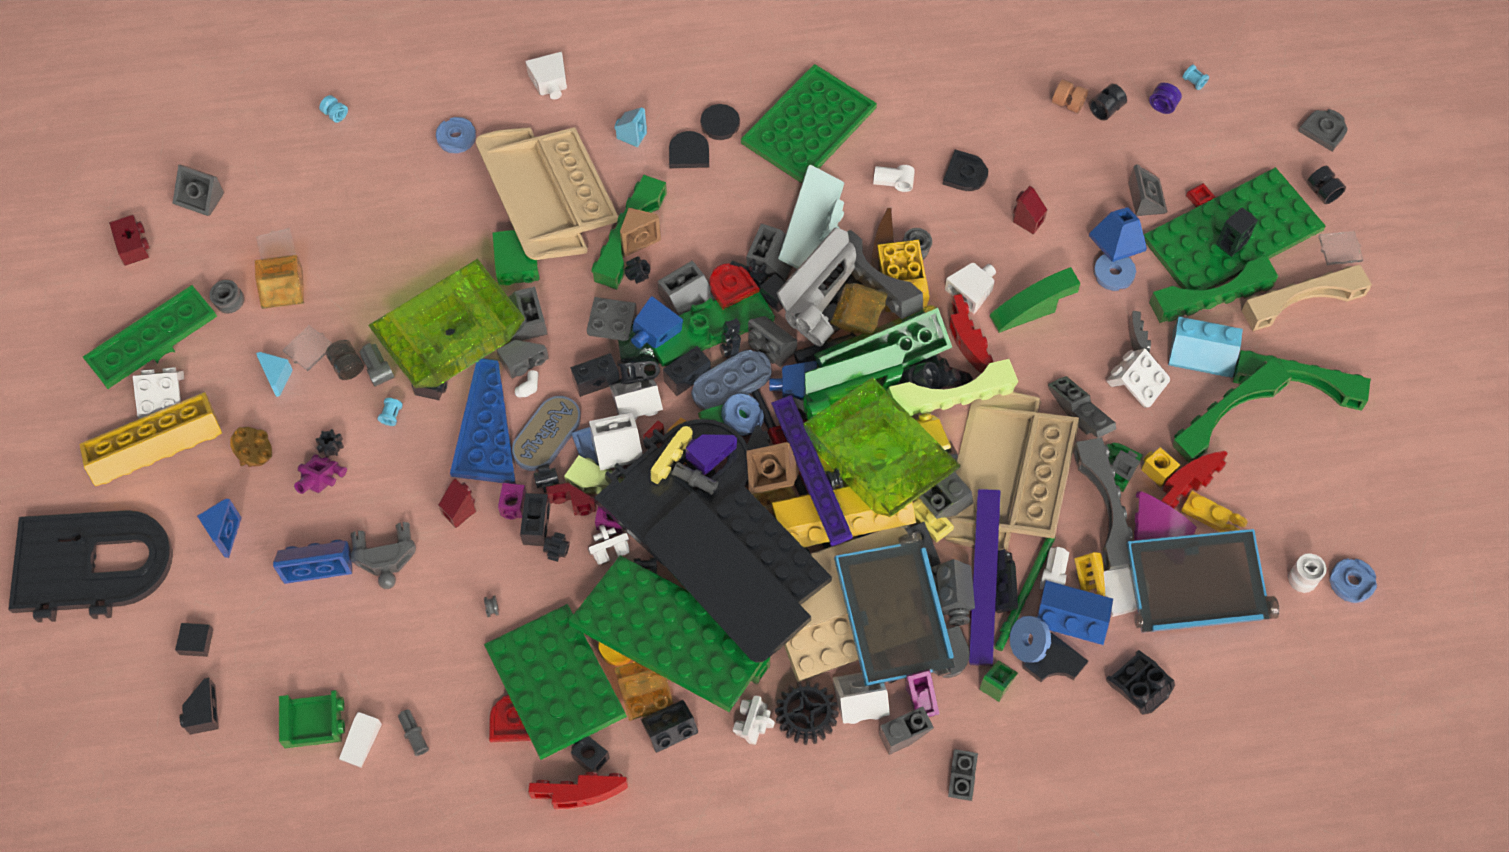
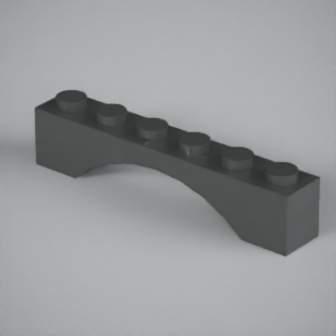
[840,230,923,319]
[1073,437,1133,571]

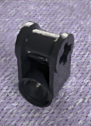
[617,355,660,384]

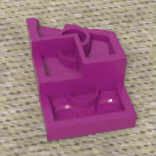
[1134,491,1197,565]

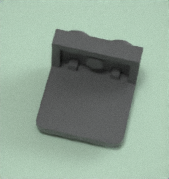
[586,297,637,341]

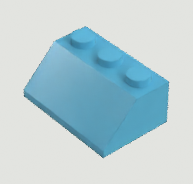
[1168,317,1243,378]

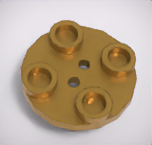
[230,427,272,467]

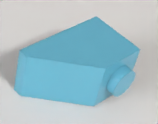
[614,107,647,147]

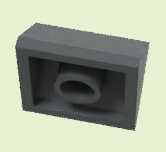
[172,164,224,216]
[1128,164,1168,216]

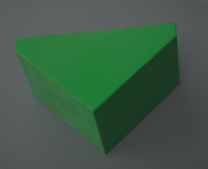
[979,660,1018,702]

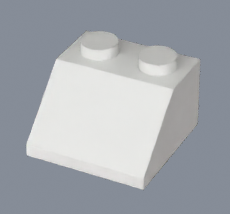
[609,379,663,420]
[832,670,890,724]

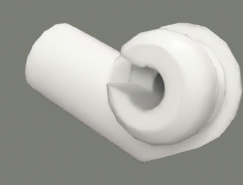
[515,370,538,398]

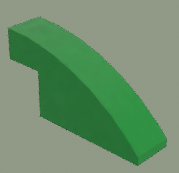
[989,267,1081,333]

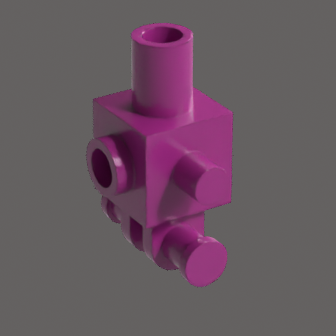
[294,454,347,494]

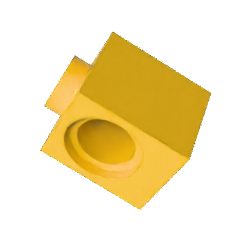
[1141,447,1180,487]

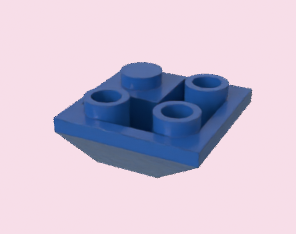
[1089,207,1147,262]

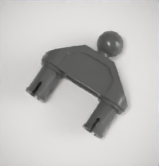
[350,522,416,589]

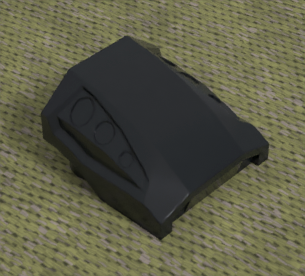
[1106,650,1175,715]

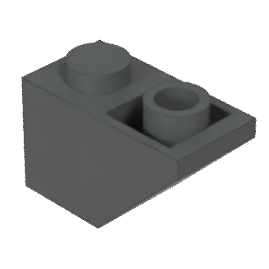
[497,340,549,379]
[879,707,934,755]

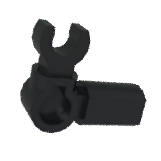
[730,260,768,289]

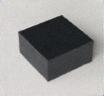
[175,623,213,657]

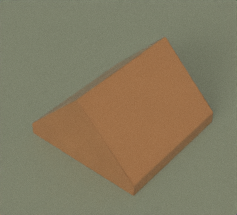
[620,208,661,257]
[747,442,799,494]

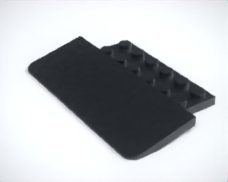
[645,485,832,662]

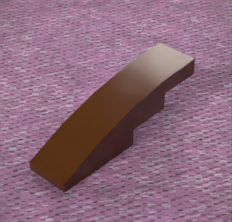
[871,208,894,272]

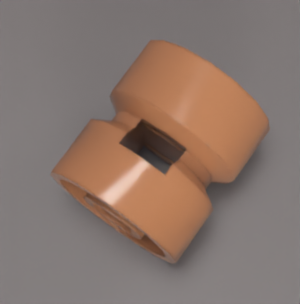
[1052,79,1089,114]

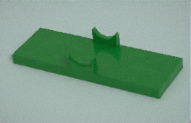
[83,285,217,389]
[650,292,775,367]

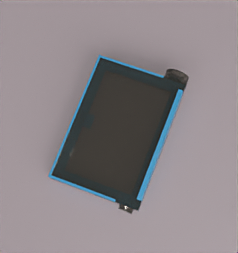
[1126,529,1279,633]
[834,532,955,686]

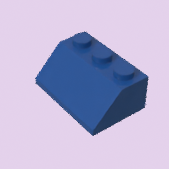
[273,540,352,584]
[1036,580,1114,645]

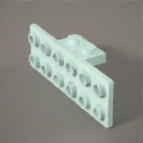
[778,165,844,269]

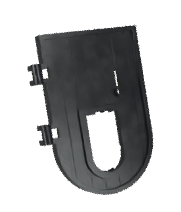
[594,419,749,566]
[8,510,173,623]

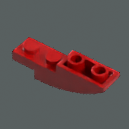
[948,294,993,374]
[1161,451,1228,509]
[528,772,628,809]

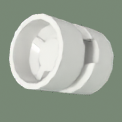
[1288,553,1327,593]

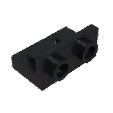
[641,700,698,753]

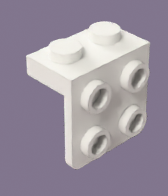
[1106,349,1170,408]
[133,367,184,419]

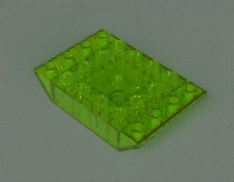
[368,259,525,388]
[804,377,961,517]

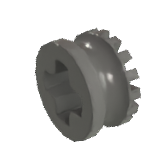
[484,595,499,617]
[948,608,970,626]

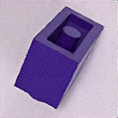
[686,435,737,475]

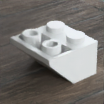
[589,412,643,471]

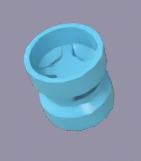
[319,95,348,123]

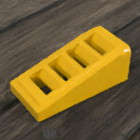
[1074,552,1105,596]

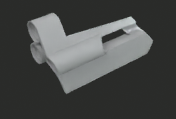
[777,228,856,346]

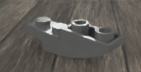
[1048,376,1116,438]

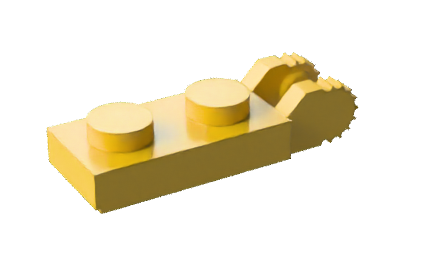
[1181,491,1248,532]

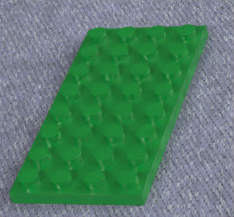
[1144,167,1326,290]
[569,555,764,712]

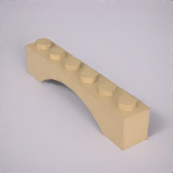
[1242,265,1372,331]

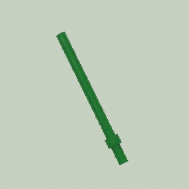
[994,537,1056,651]

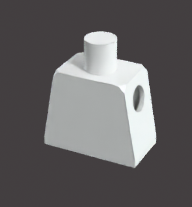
[526,52,567,99]
[945,263,996,314]

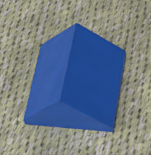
[197,499,242,558]

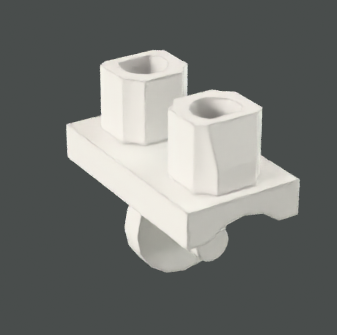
[588,525,630,565]
[733,696,775,745]

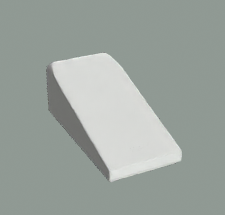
[339,712,382,768]

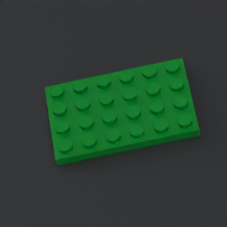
[741,64,877,184]
[484,604,627,760]

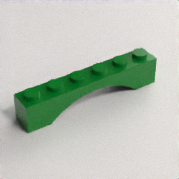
[591,175,667,290]
[1149,256,1278,323]
[1233,350,1371,411]
[1173,358,1292,463]

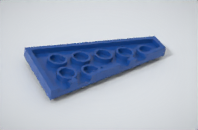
[450,358,516,484]

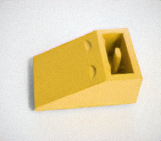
[877,240,930,312]

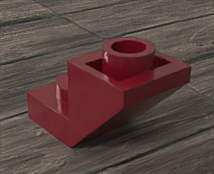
[546,483,596,516]

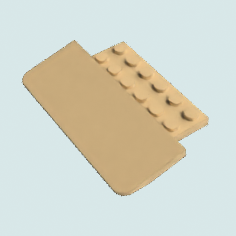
[476,127,618,260]
[943,392,1079,551]
[784,527,926,682]

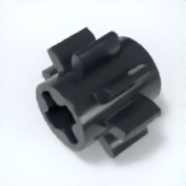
[625,256,651,284]
[315,429,344,458]
[534,464,559,493]
[543,532,570,562]

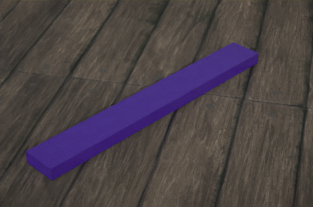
[771,395,853,546]
[969,489,1001,666]

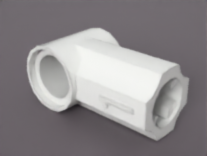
[873,165,915,192]
[1039,547,1069,590]

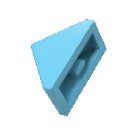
[256,352,293,397]

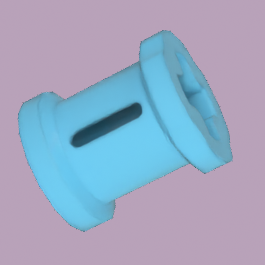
[1182,64,1209,90]
[377,398,403,426]

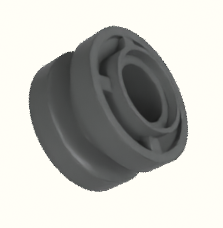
[902,228,932,259]
[210,280,245,314]

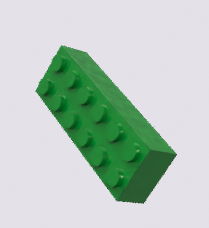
[814,305,952,391]

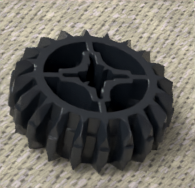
[775,681,839,745]

